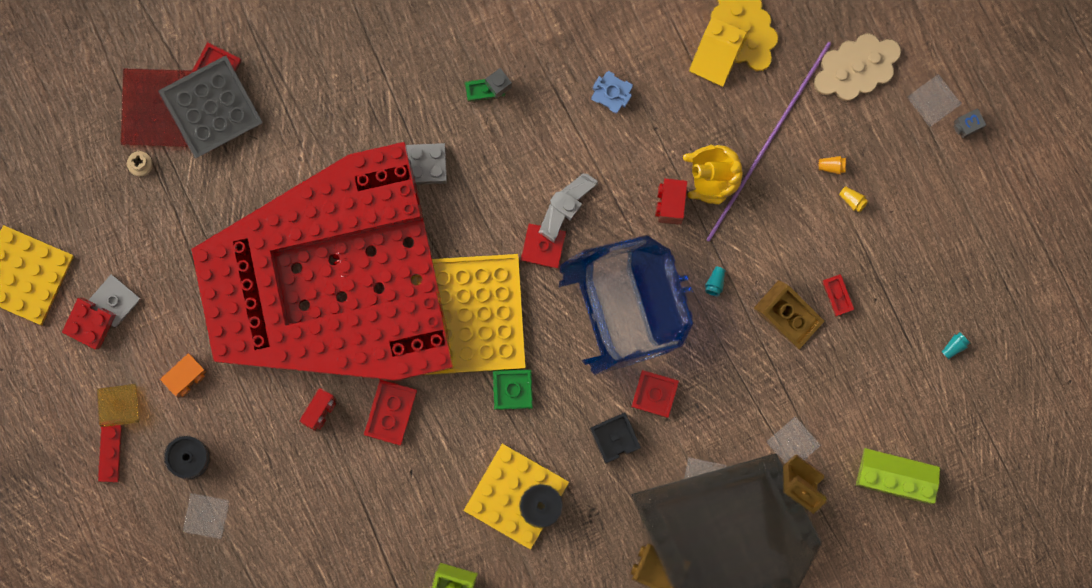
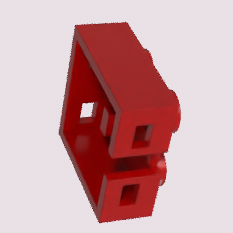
[62,297,116,350]
[299,388,337,432]

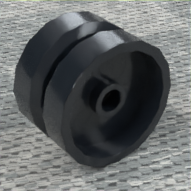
[164,436,210,480]
[519,484,563,528]

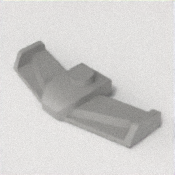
[539,173,598,243]

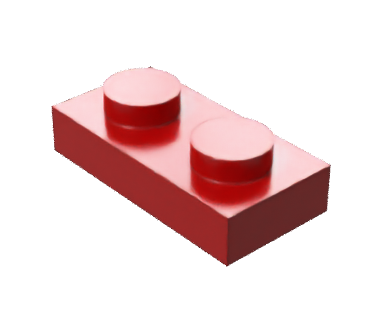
[822,274,854,317]

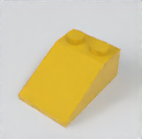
[689,17,748,87]

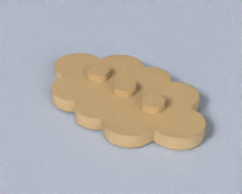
[814,34,901,101]

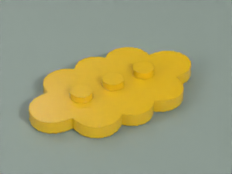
[711,0,778,71]

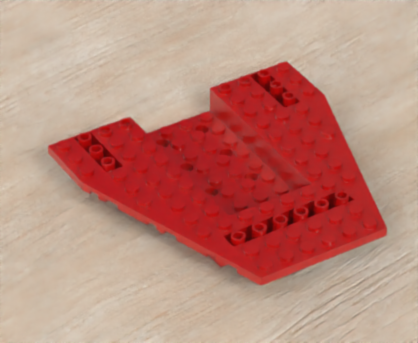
[191,142,453,381]

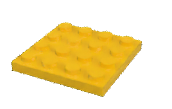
[0,225,74,326]
[463,444,569,550]

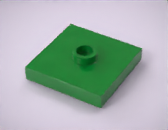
[493,370,533,410]

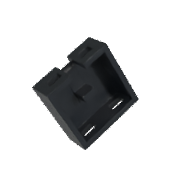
[590,412,641,464]

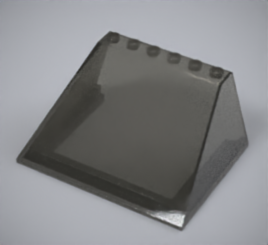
[631,453,822,588]

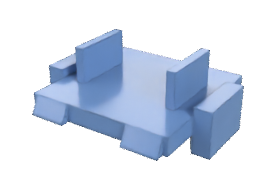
[591,71,633,113]

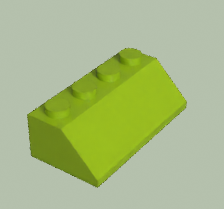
[856,448,940,505]

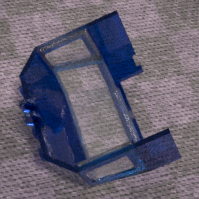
[559,235,693,375]

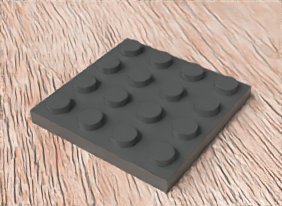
[158,56,263,159]

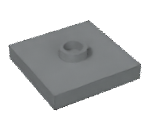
[89,274,141,328]

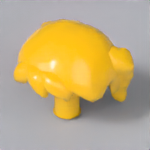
[683,145,743,205]

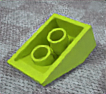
[432,563,478,588]

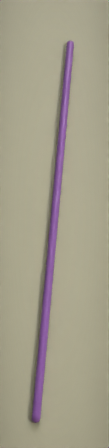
[707,42,831,241]

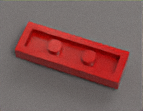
[98,423,122,482]

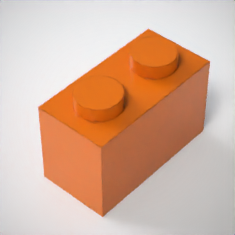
[160,353,207,398]

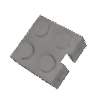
[407,143,447,185]

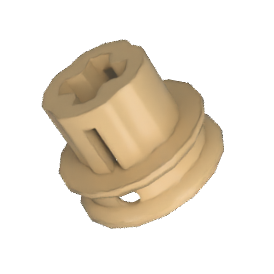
[127,151,153,177]

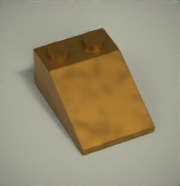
[753,280,824,350]

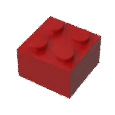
[655,178,687,225]

